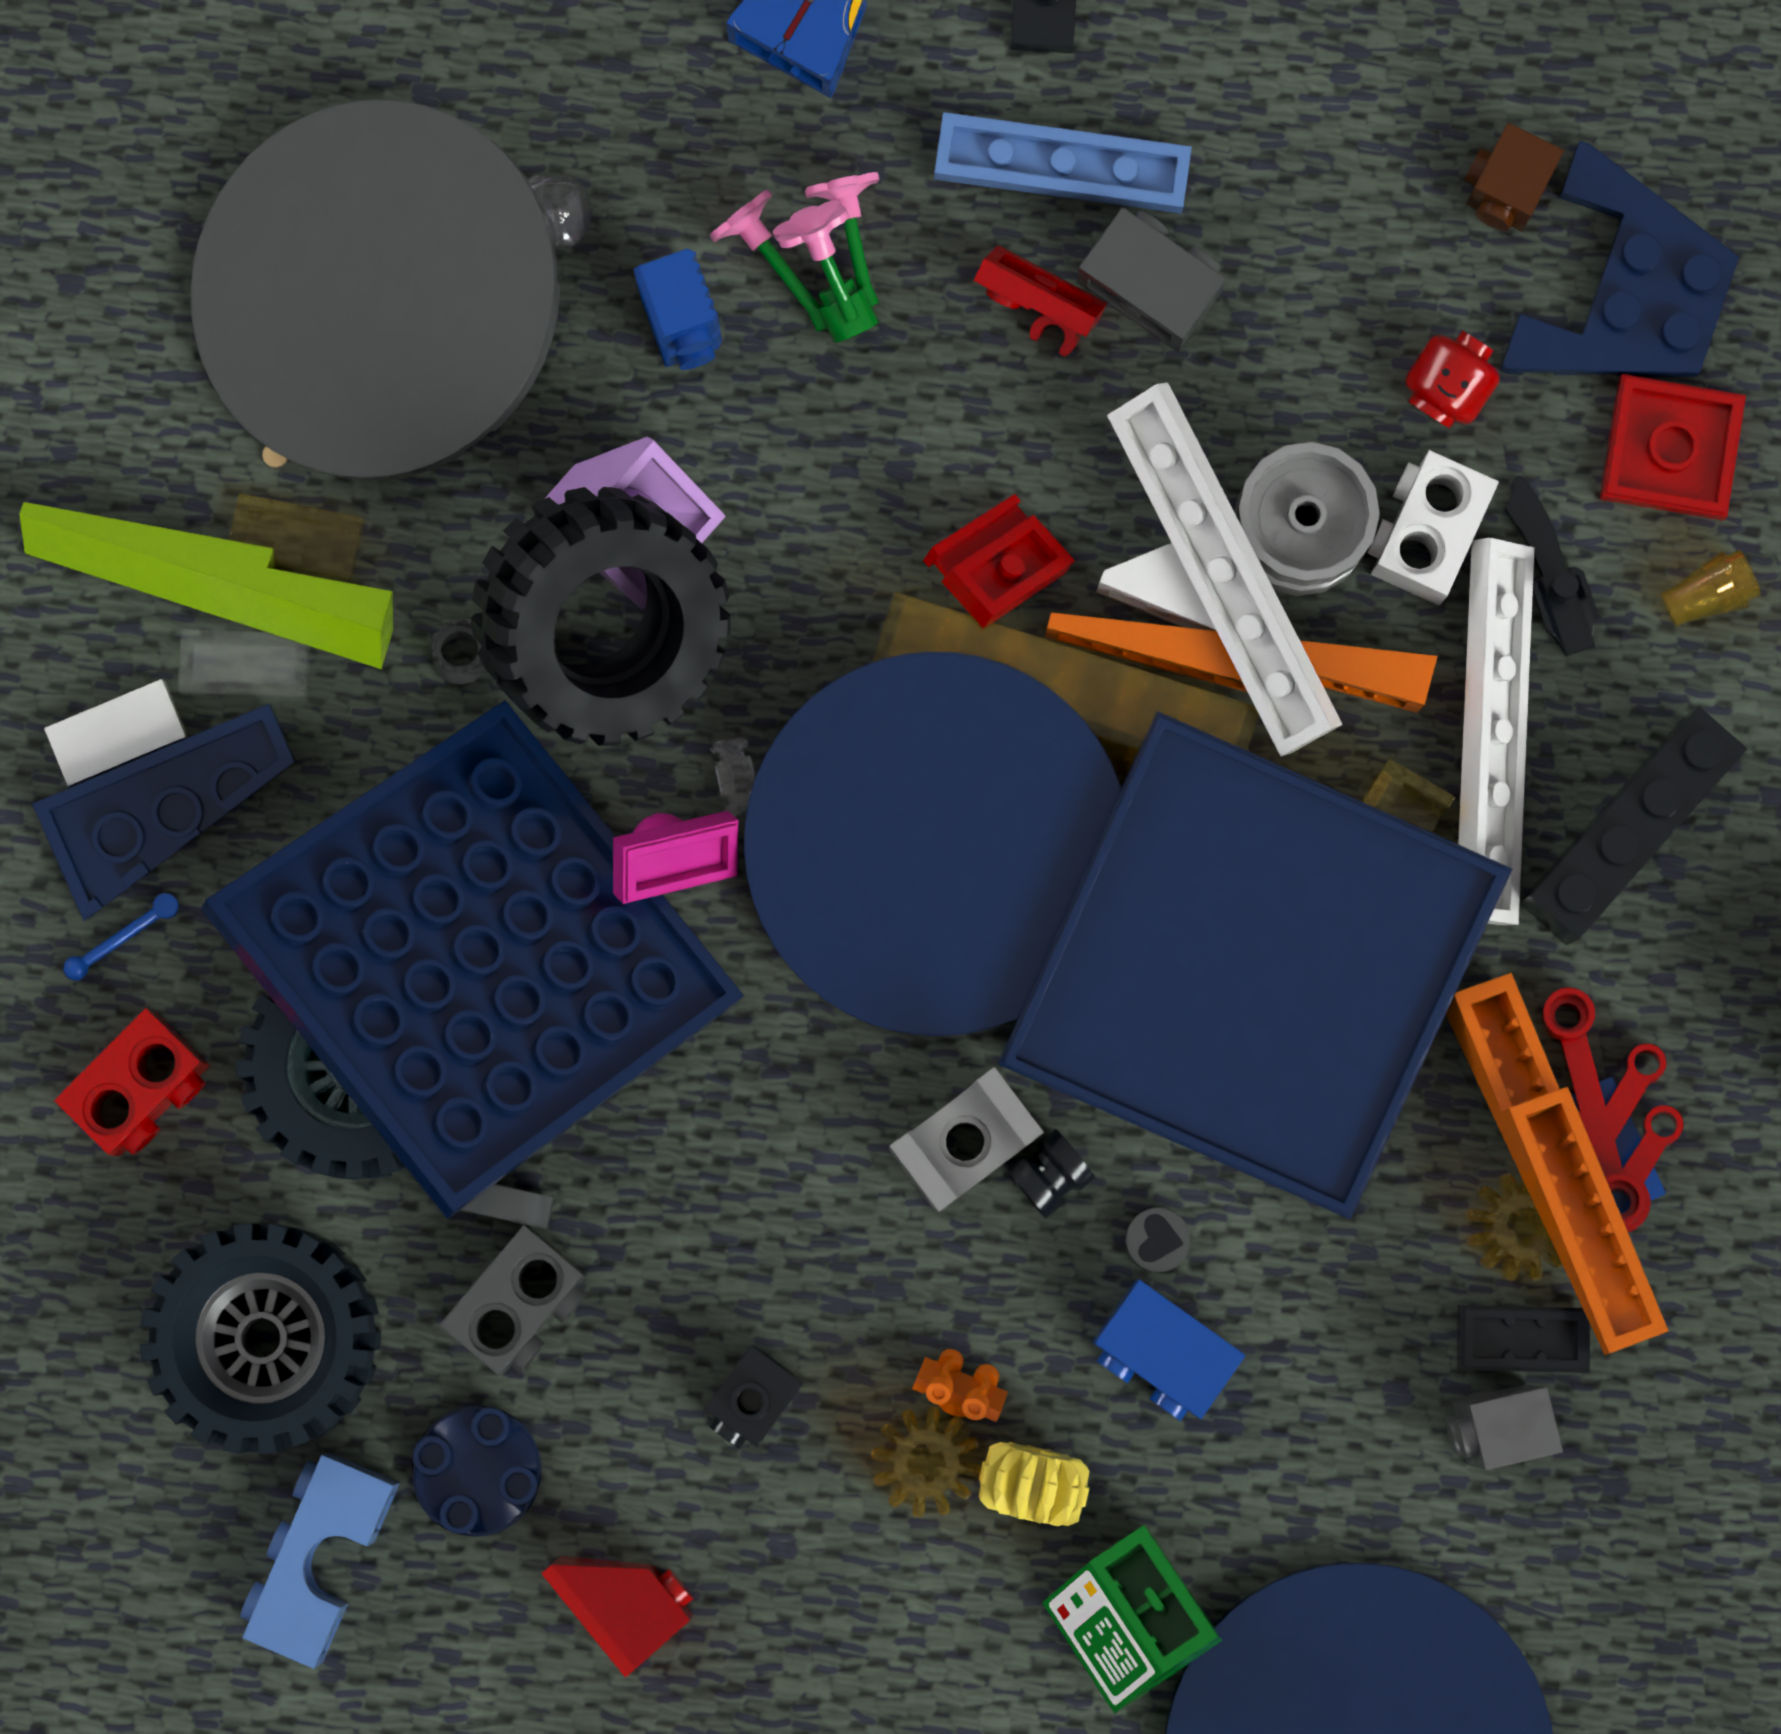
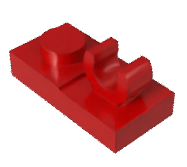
[973,245,1108,357]

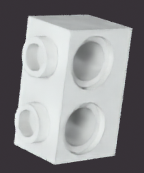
[1367,450,1499,606]

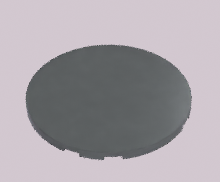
[191,99,560,480]

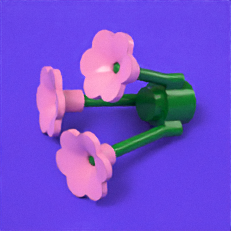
[710,172,880,343]

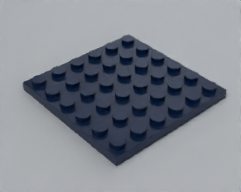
[201,700,744,1219]

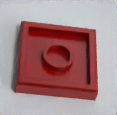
[1600,374,1746,521]

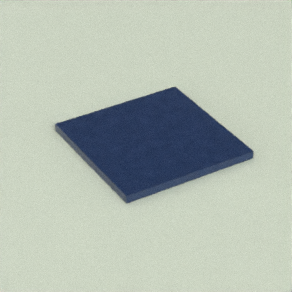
[998,710,1512,1220]

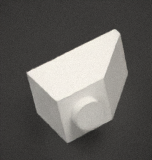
[1096,543,1216,631]

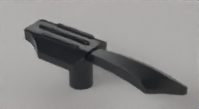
[1506,476,1598,657]

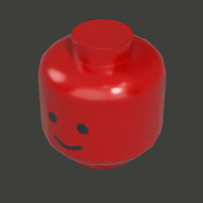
[1405,330,1500,429]

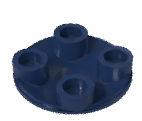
[412,1406,541,1537]

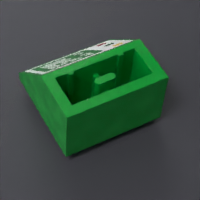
[1042,1525,1223,1714]

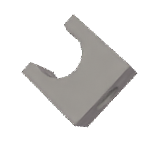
[889,1067,1044,1214]

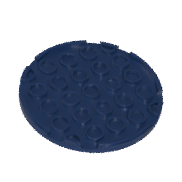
[744,651,1121,1036]
[1165,1562,1553,1734]

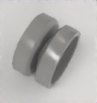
[1234,442,1380,596]

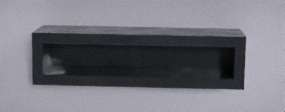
[1519,706,1748,945]

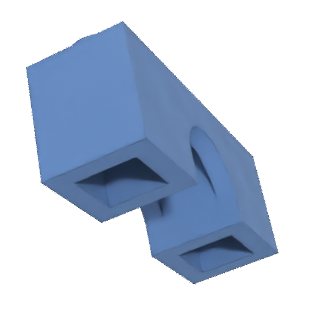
[240,1452,401,1669]

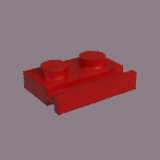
[923,494,1075,629]

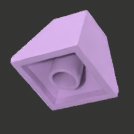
[533,436,726,610]

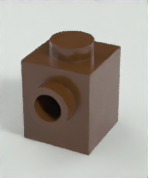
[1464,123,1564,232]

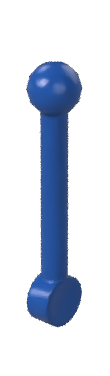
[63,893,179,981]

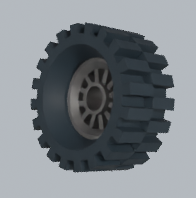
[139,1223,381,1455]

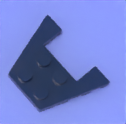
[1499,141,1739,377]

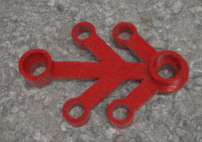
[1541,987,1684,1233]

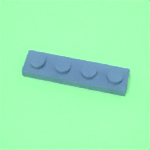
[934,112,1192,214]

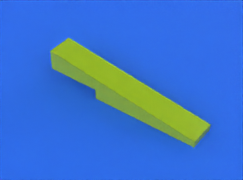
[19,502,393,669]

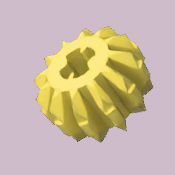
[979,1442,1090,1526]

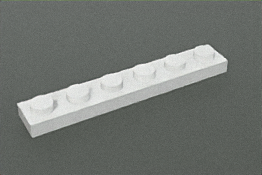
[1107,383,1343,756]
[1458,538,1535,925]

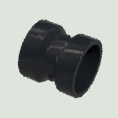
[1006,1129,1096,1219]

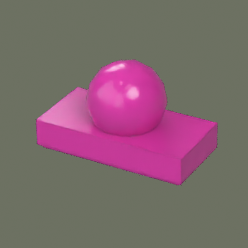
[613,811,738,904]

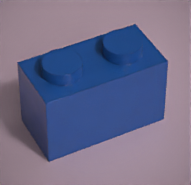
[1091,1279,1246,1422]

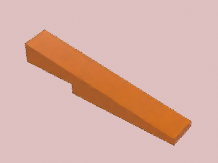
[1045,612,1438,713]
[1446,973,1668,1355]

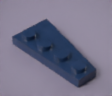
[32,703,296,921]

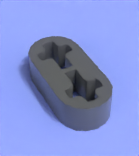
[428,1184,555,1229]

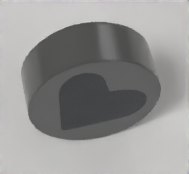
[1125,1208,1190,1272]

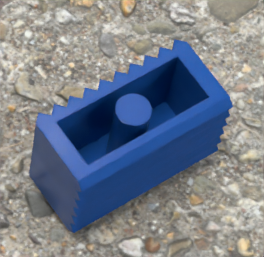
[633,248,722,370]

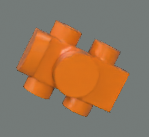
[912,1349,1008,1422]

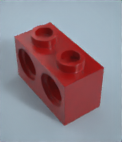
[54,1008,210,1157]

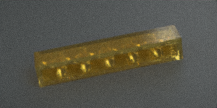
[872,592,1259,767]

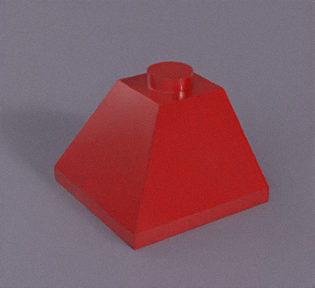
[541,1556,694,1677]

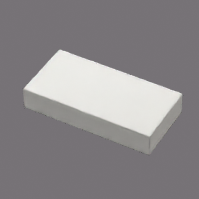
[44,679,188,787]

